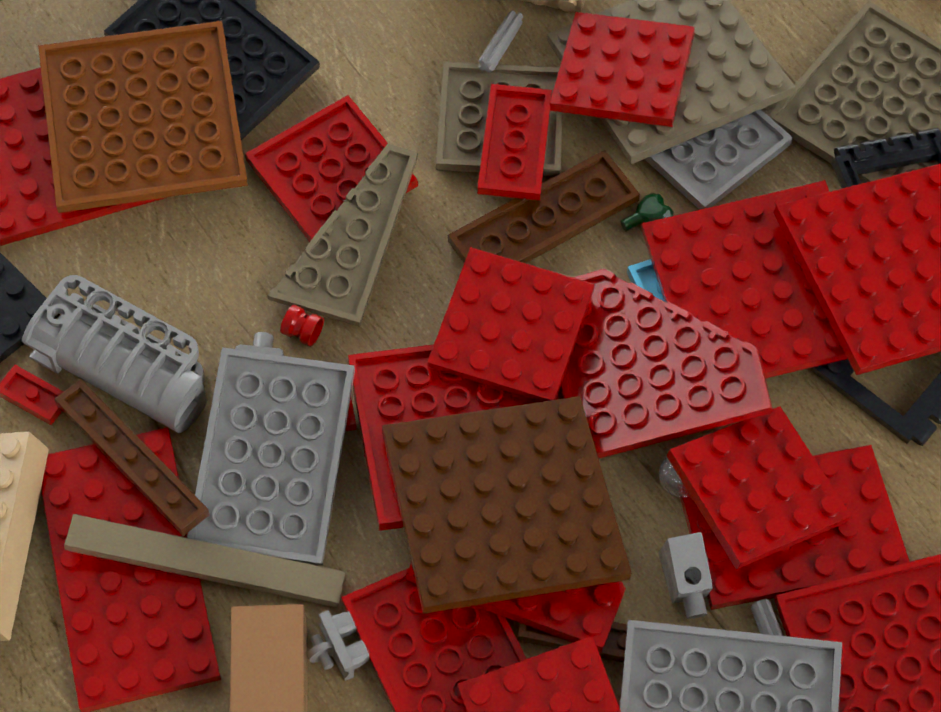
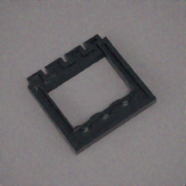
[831,128,941,188]
[813,359,941,446]

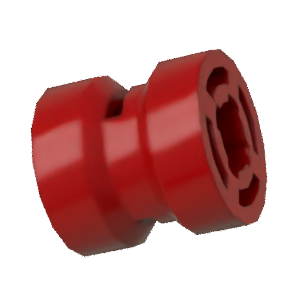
[280,304,324,347]

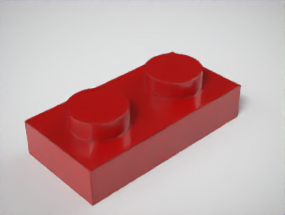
[0,364,64,426]

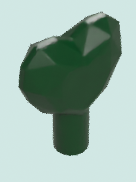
[620,193,674,231]

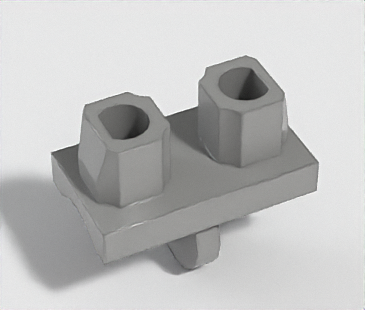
[307,610,369,681]

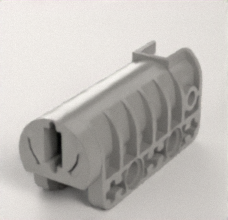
[22,275,207,433]

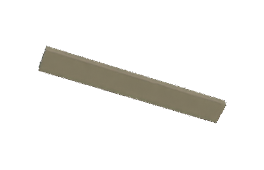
[64,514,345,608]

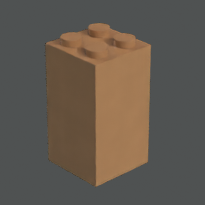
[230,604,308,712]

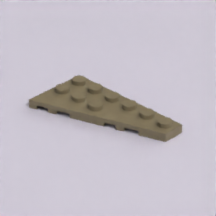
[267,144,418,327]

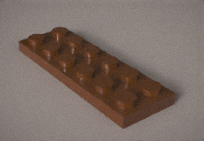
[448,150,640,263]

